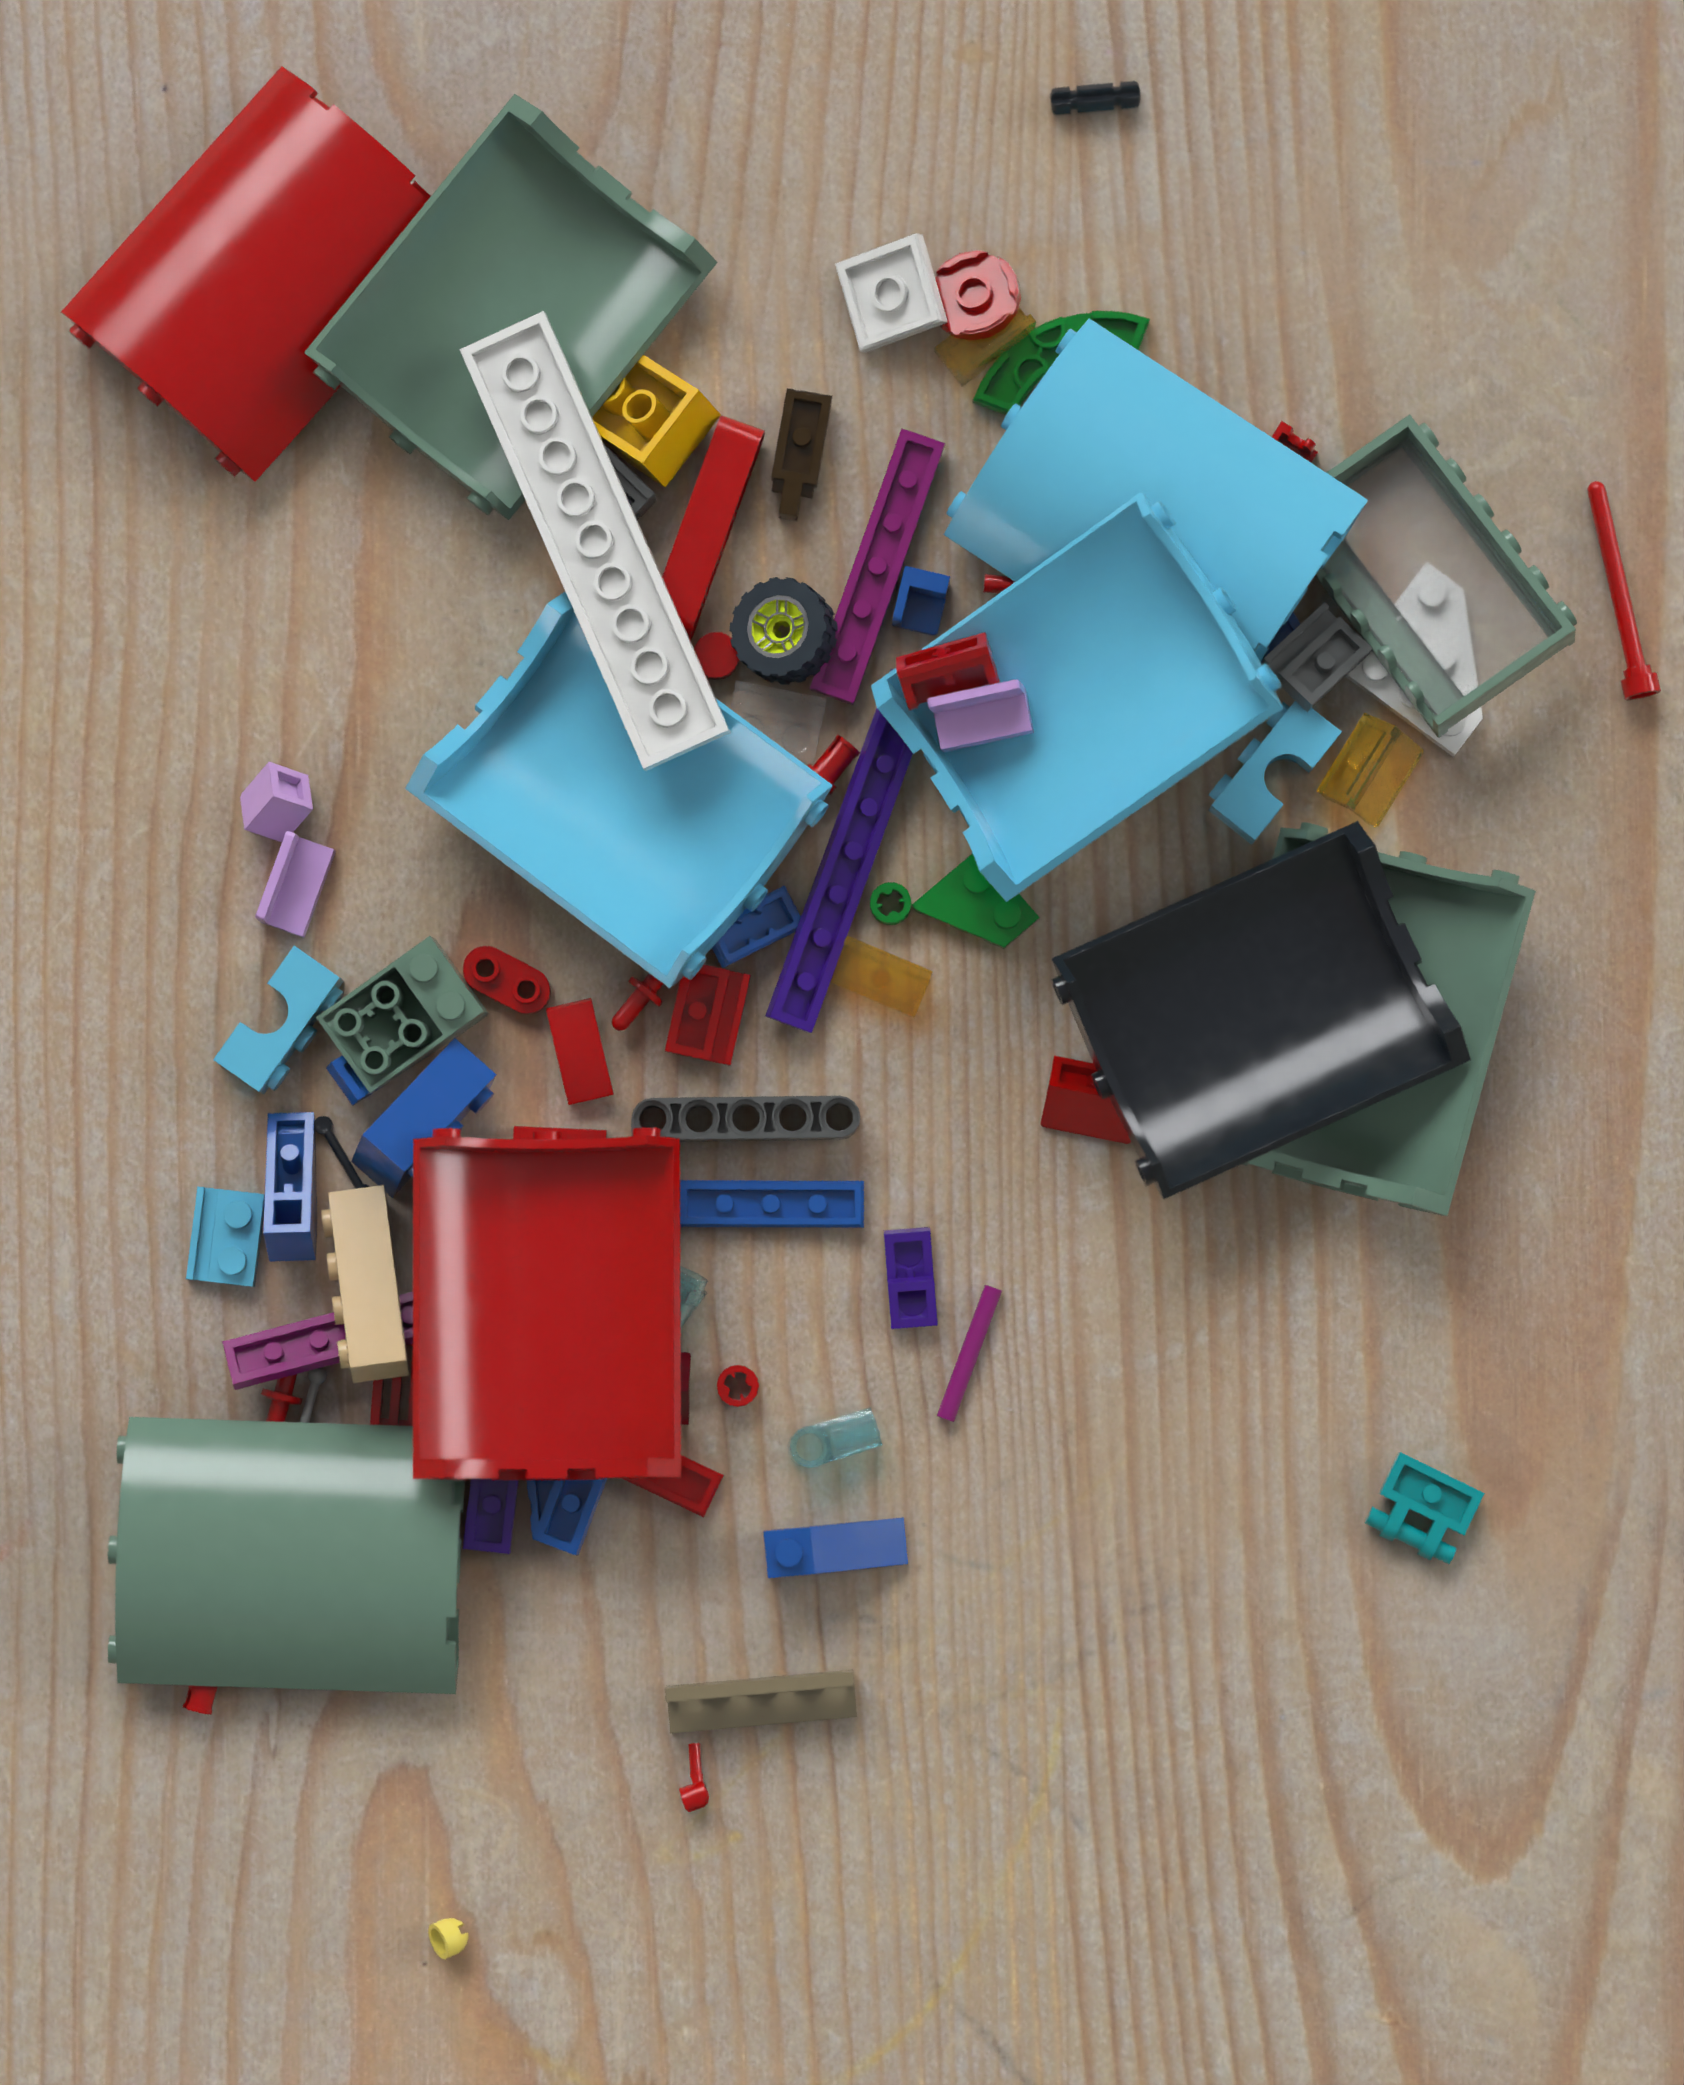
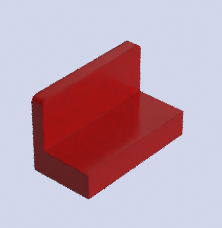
[1040,1055,1131,1144]

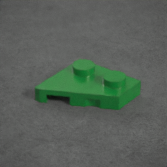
[912,853,1040,949]

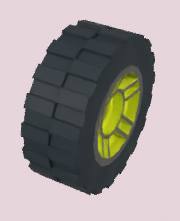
[729,577,838,685]

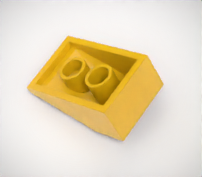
[592,355,721,487]

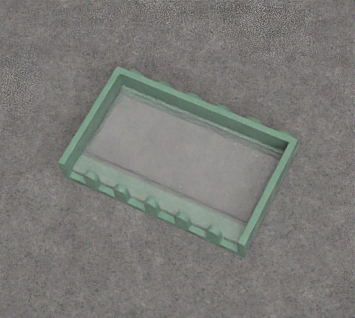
[1315,414,1577,738]

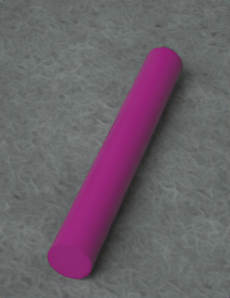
[937,1285,1002,1422]

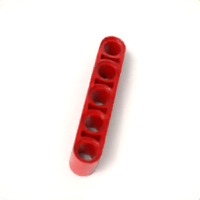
[662,415,765,641]

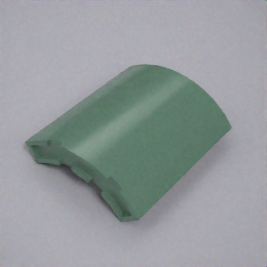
[304,94,718,520]
[1242,822,1536,1216]
[108,1417,465,1694]

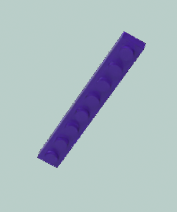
[765,669,913,1033]

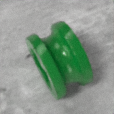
[870,882,911,925]

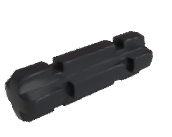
[1050,81,1141,115]

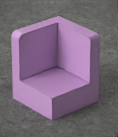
[240,762,313,842]

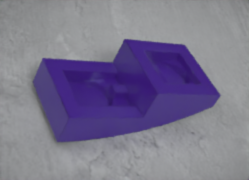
[884,1227,938,1329]

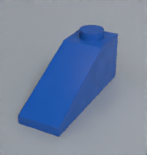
[263,1112,317,1262]
[763,1517,908,1578]

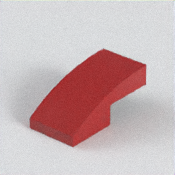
[546,998,614,1105]

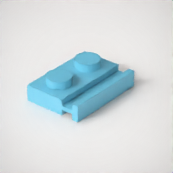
[186,1186,265,1287]

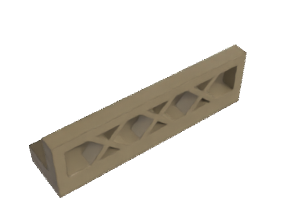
[665,1669,857,1734]

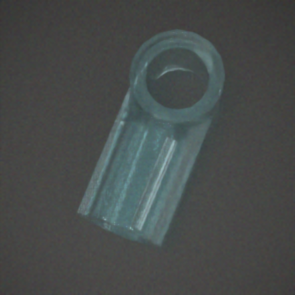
[787,1407,883,1469]

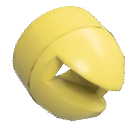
[428,1918,469,1960]

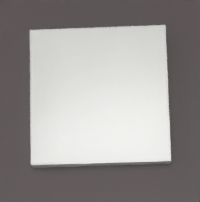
[835,233,948,352]

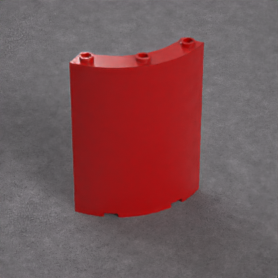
[61,66,431,482]
[413,1128,681,1480]

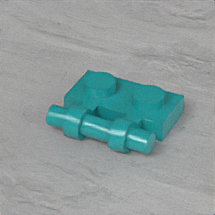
[1364,1452,1485,1565]

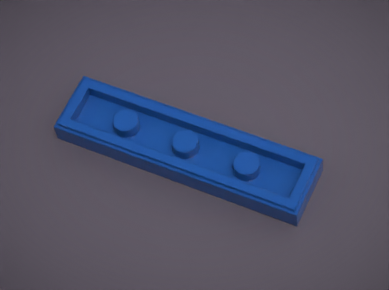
[680,1180,864,1228]

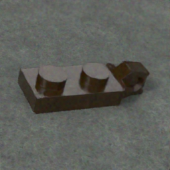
[771,388,833,521]

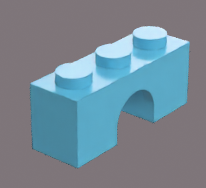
[1208,701,1342,845]
[213,946,344,1094]

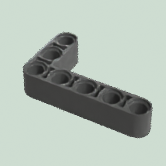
[631,1096,860,1142]

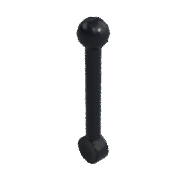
[314,1116,370,1189]

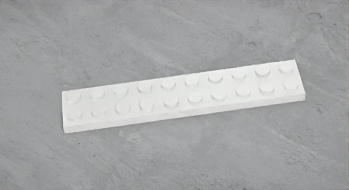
[460,311,731,771]

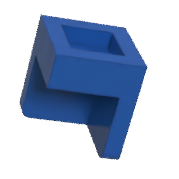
[892,566,950,636]

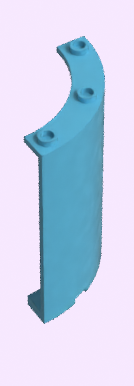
[943,319,1368,662]
[871,491,1283,902]
[405,591,833,988]

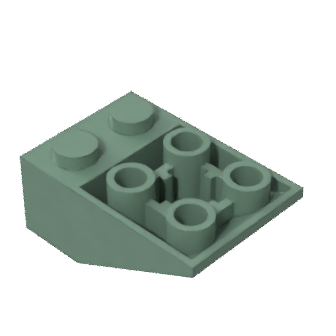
[316,936,489,1093]

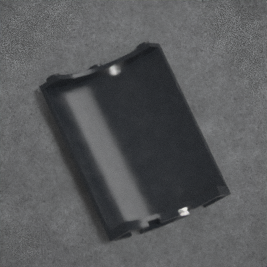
[1051,821,1471,1200]

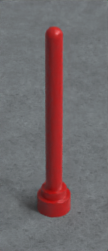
[1587,481,1661,700]

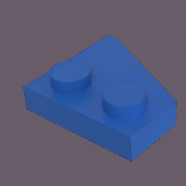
[527,1478,607,1556]

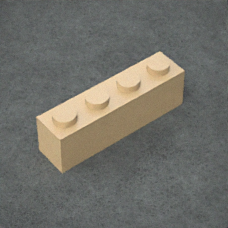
[321,1185,409,1383]

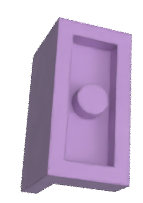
[927,679,1034,752]
[255,831,336,938]

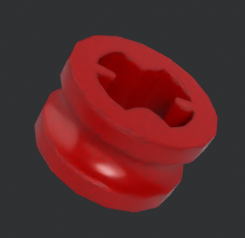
[717,1365,759,1407]

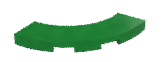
[972,311,1150,415]

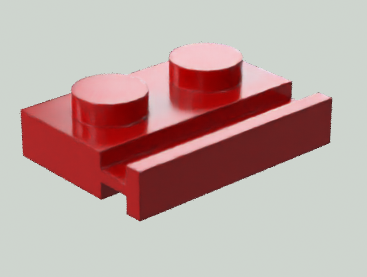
[665,964,751,1066]

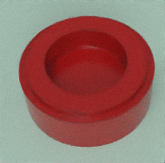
[694,632,739,680]

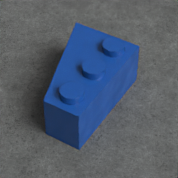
[351,1038,497,1198]

